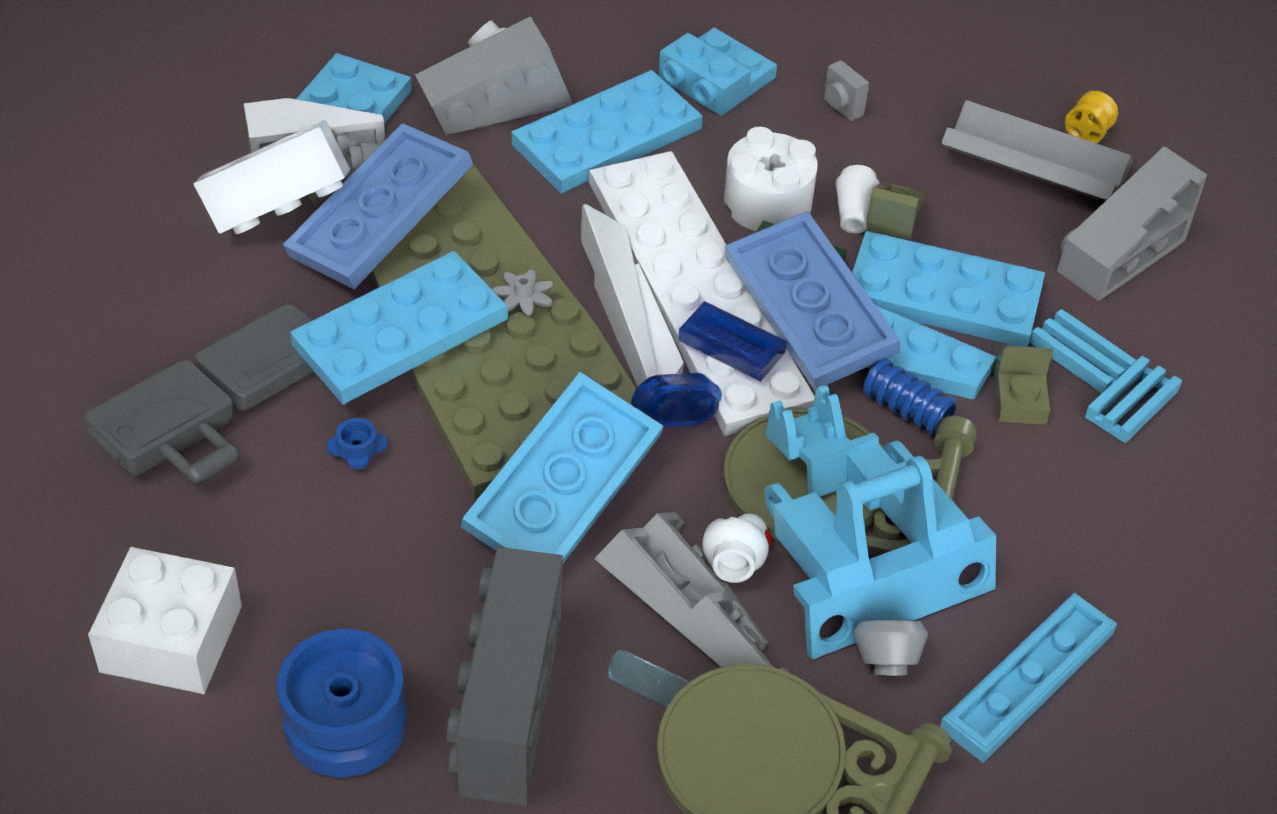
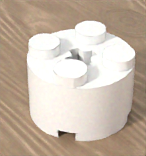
[724,127,818,231]

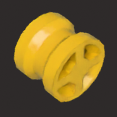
[1064,91,1119,144]

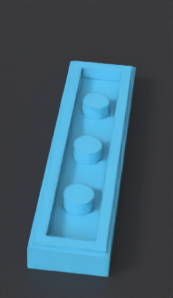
[940,593,1117,763]

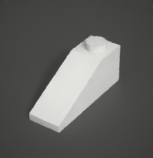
[244,98,385,160]

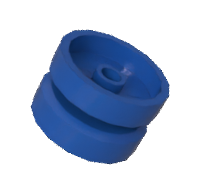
[276,628,408,778]

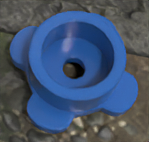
[326,418,388,470]

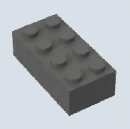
[447,547,563,806]

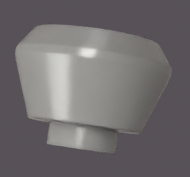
[853,620,928,676]

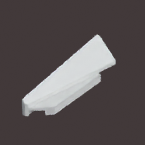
[581,204,684,414]

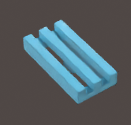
[1029,309,1137,393]
[1085,356,1183,443]

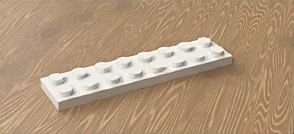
[589,151,815,437]

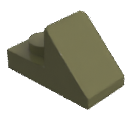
[866,182,926,241]
[992,344,1053,425]

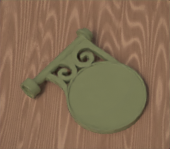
[724,408,977,556]
[657,664,952,814]

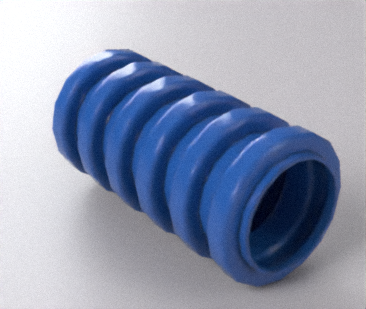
[863,359,956,436]

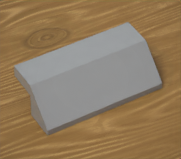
[941,100,1133,202]

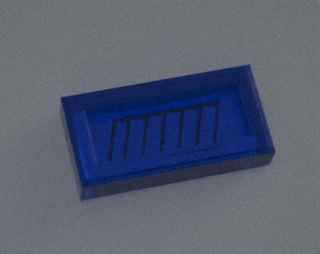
[678,301,787,382]

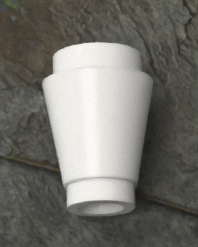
[836,165,879,234]

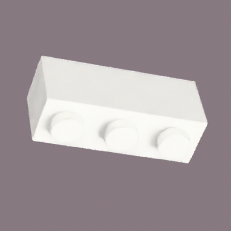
[194,119,350,234]

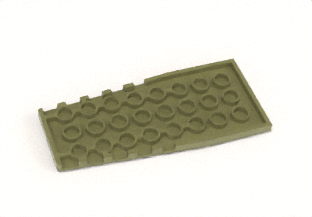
[372,164,656,499]

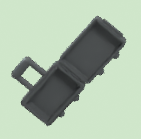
[84,304,314,484]

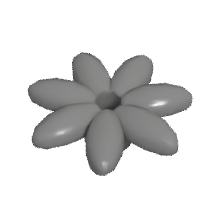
[492,270,553,316]

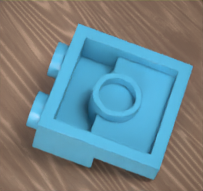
[659,27,777,116]

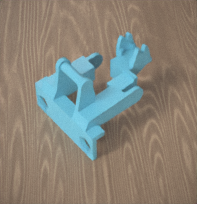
[764,385,996,660]

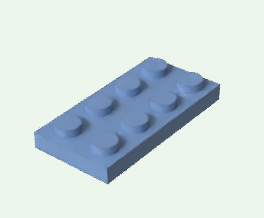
[283,123,473,289]
[725,211,900,390]

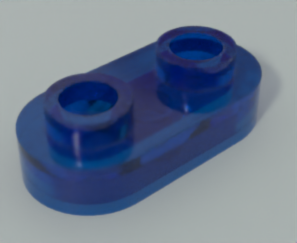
[631,373,722,427]

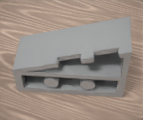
[415,16,573,135]
[1057,146,1207,302]

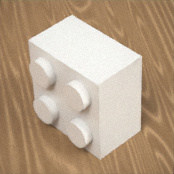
[88,547,242,694]

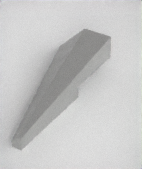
[594,512,790,673]

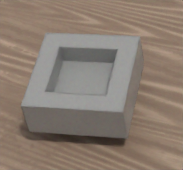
[824,60,869,122]

